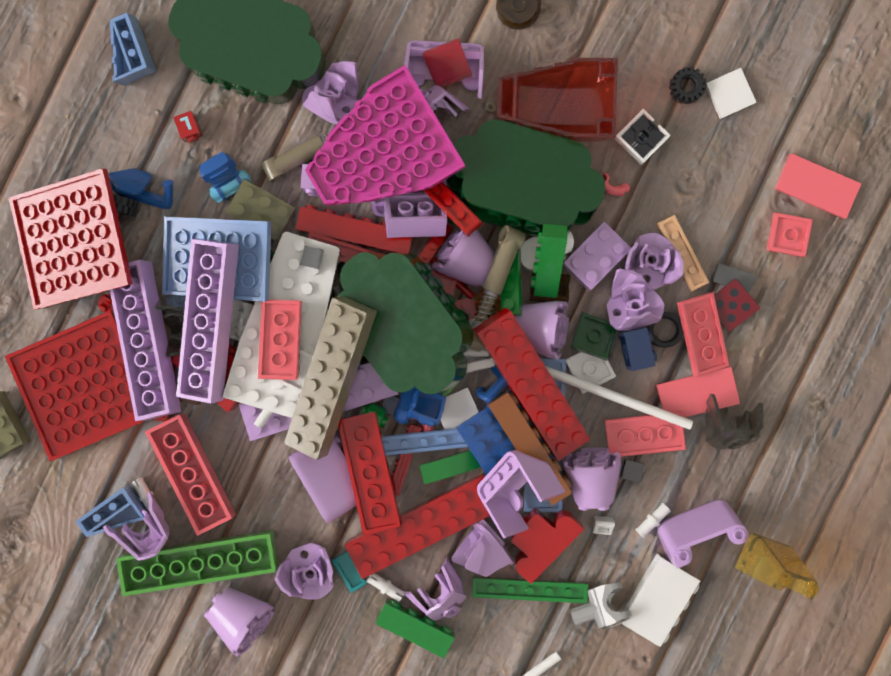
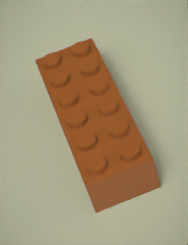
[487,391,572,506]

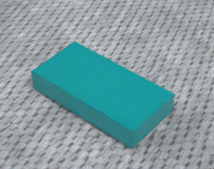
[331,551,367,593]

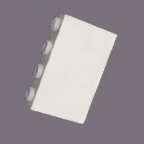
[621,554,700,647]

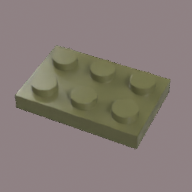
[225,179,295,241]

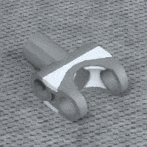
[571,583,632,630]

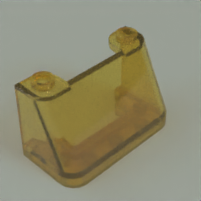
[735,533,819,600]

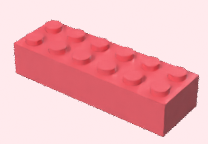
[145,413,236,536]

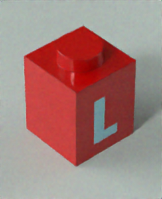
[173,111,203,143]

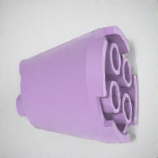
[432,229,495,287]
[515,301,569,360]
[562,447,622,511]
[204,587,274,657]

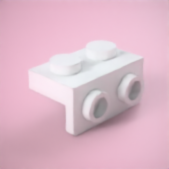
[230,299,254,341]

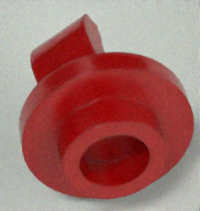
[98,294,114,313]

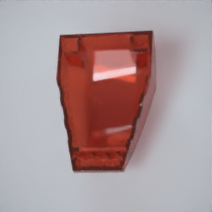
[497,58,618,142]

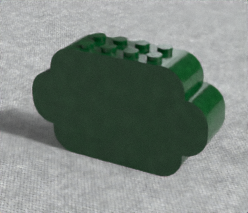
[168,0,326,104]
[447,120,605,237]
[338,252,474,394]

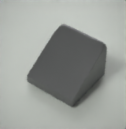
[300,246,324,270]

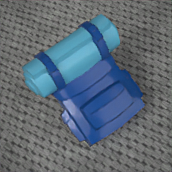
[199,152,251,203]

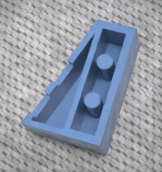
[110,13,157,86]
[75,485,148,537]

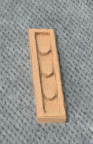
[657,215,709,292]

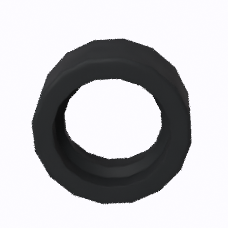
[646,311,684,348]

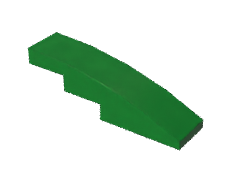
[419,449,481,485]

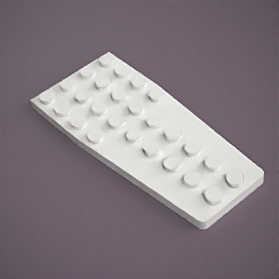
[223,232,340,418]

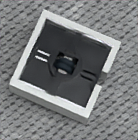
[614,109,671,165]

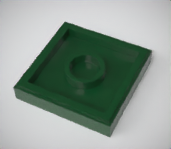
[570,312,616,361]

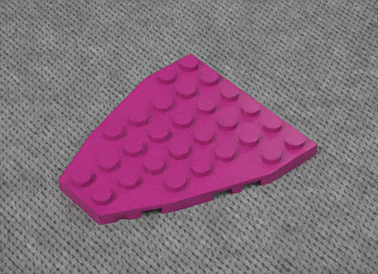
[305,65,466,205]

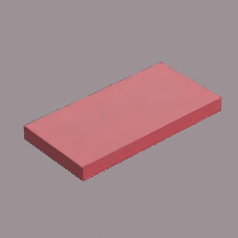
[775,153,862,219]
[677,292,730,377]
[258,300,302,380]
[656,366,740,417]
[604,411,686,457]

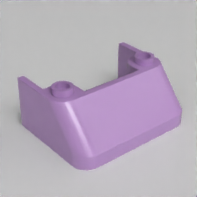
[404,40,484,99]
[477,450,566,539]

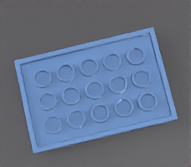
[162,217,271,302]

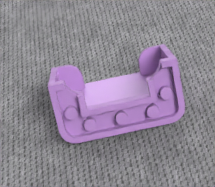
[289,432,356,523]
[657,499,751,568]

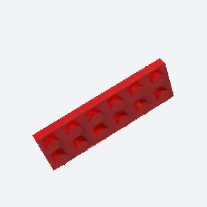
[338,411,402,535]

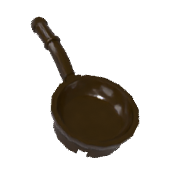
[496,0,541,30]

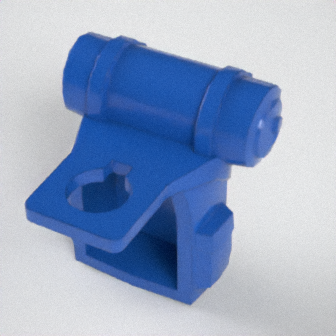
[393,388,446,426]

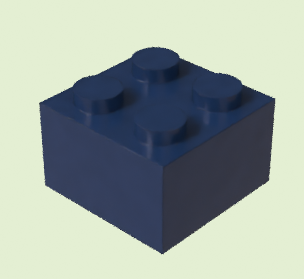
[618,328,657,371]

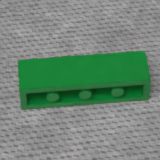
[530,224,567,298]
[375,599,455,658]

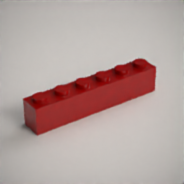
[296,205,413,253]

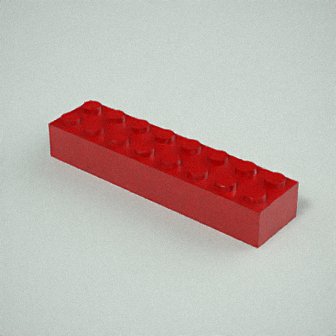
[473,307,591,461]
[345,473,490,579]

